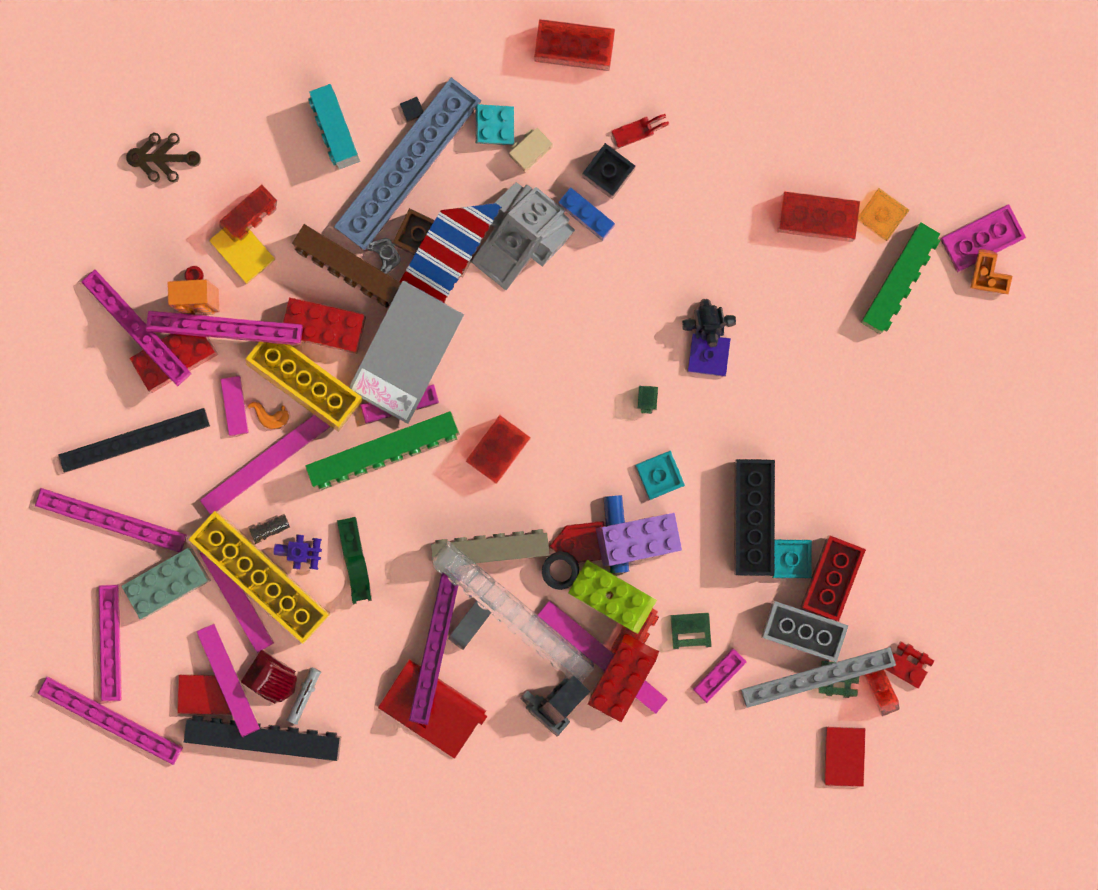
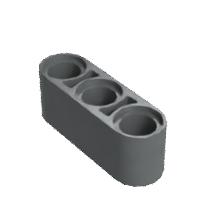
[448,594,496,650]

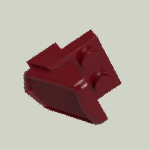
[241,650,297,704]

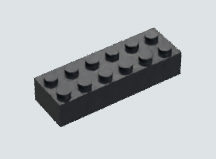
[734,459,775,576]

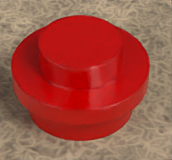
[184,266,204,281]

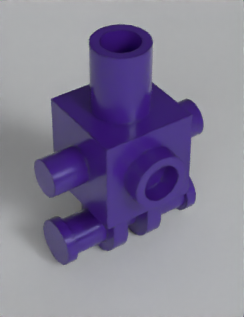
[274,534,322,570]

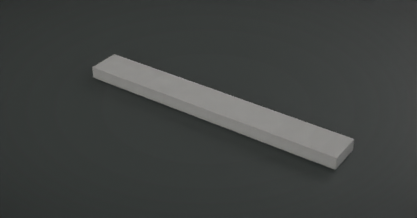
[741,647,896,708]

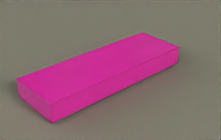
[221,376,249,436]
[693,648,747,703]

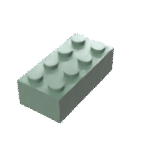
[121,547,211,620]

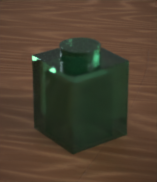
[637,386,658,414]

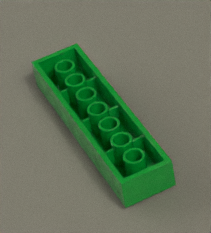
[305,411,460,490]

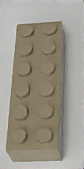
[431,529,550,568]

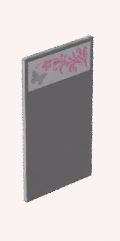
[349,281,465,424]

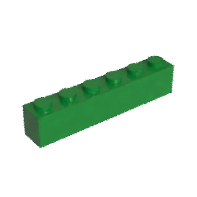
[861,222,941,334]

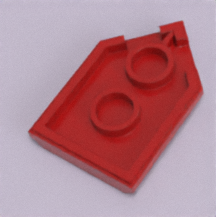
[549,521,605,563]

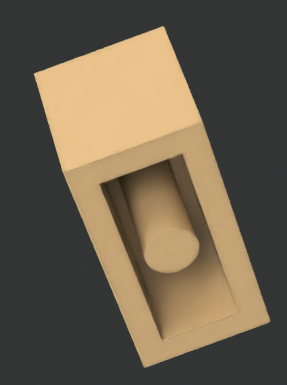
[509,127,553,173]

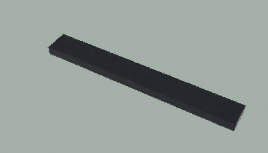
[58,408,211,473]

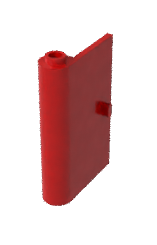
[378,659,487,759]

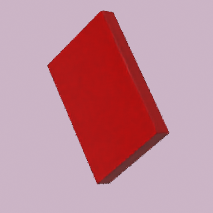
[178,674,232,715]
[824,726,866,787]

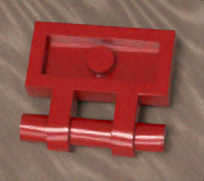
[884,641,935,689]

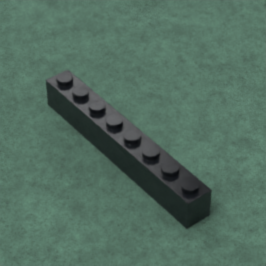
[183,715,342,761]

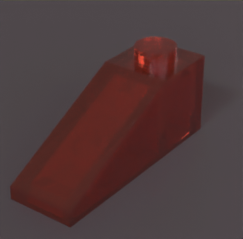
[864,669,900,717]

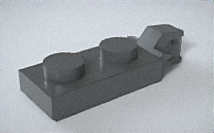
[520,690,570,737]

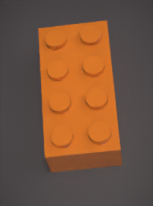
[167,279,220,316]

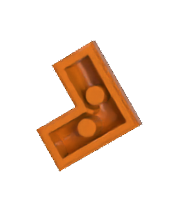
[970,249,1013,295]

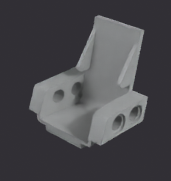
[471,182,575,290]

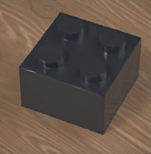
[582,143,636,200]
[538,675,590,727]

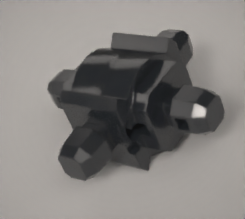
[682,299,736,347]

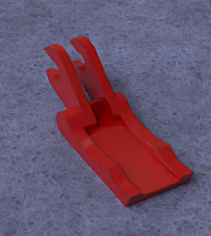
[611,114,669,148]

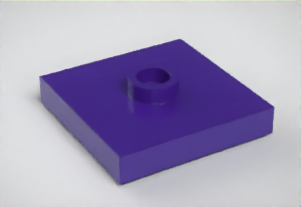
[688,333,731,377]

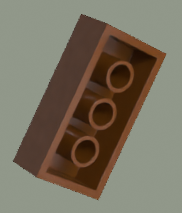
[393,208,478,278]

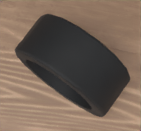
[541,551,580,590]

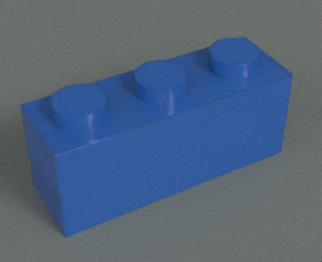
[558,187,615,241]

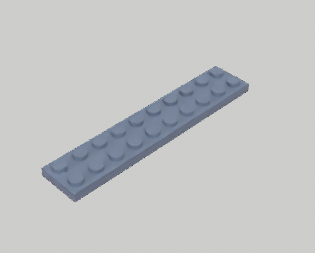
[334,77,481,251]

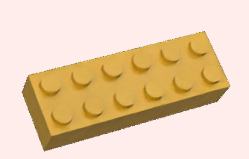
[245,342,362,432]

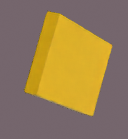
[209,216,276,284]

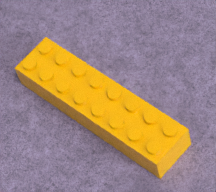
[188,511,331,644]

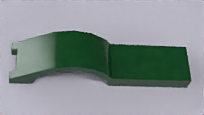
[337,517,372,605]

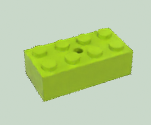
[568,560,657,634]

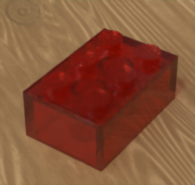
[466,415,531,485]

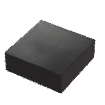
[400,97,424,122]

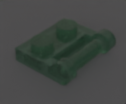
[670,612,712,650]

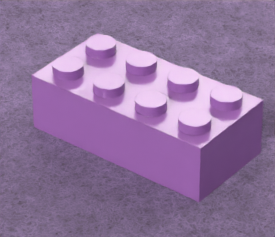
[596,513,682,566]

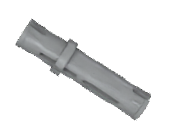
[286,667,322,725]

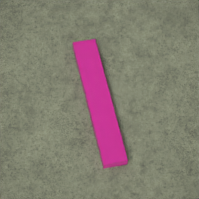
[199,552,274,653]
[99,585,122,701]
[196,624,260,737]

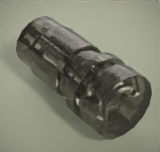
[248,514,291,544]

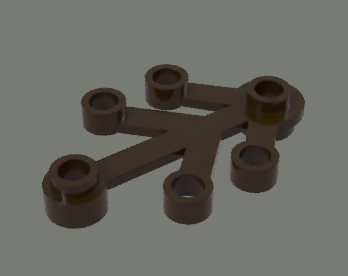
[126,132,201,183]

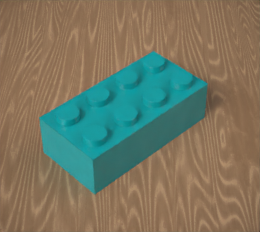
[308,84,361,170]

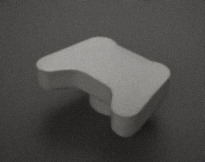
[367,237,401,274]

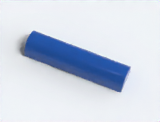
[603,495,630,573]

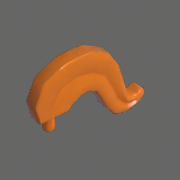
[247,402,289,429]

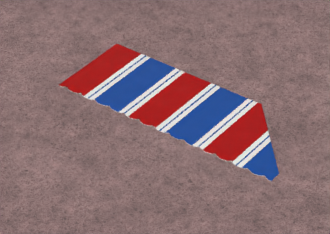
[399,203,502,303]

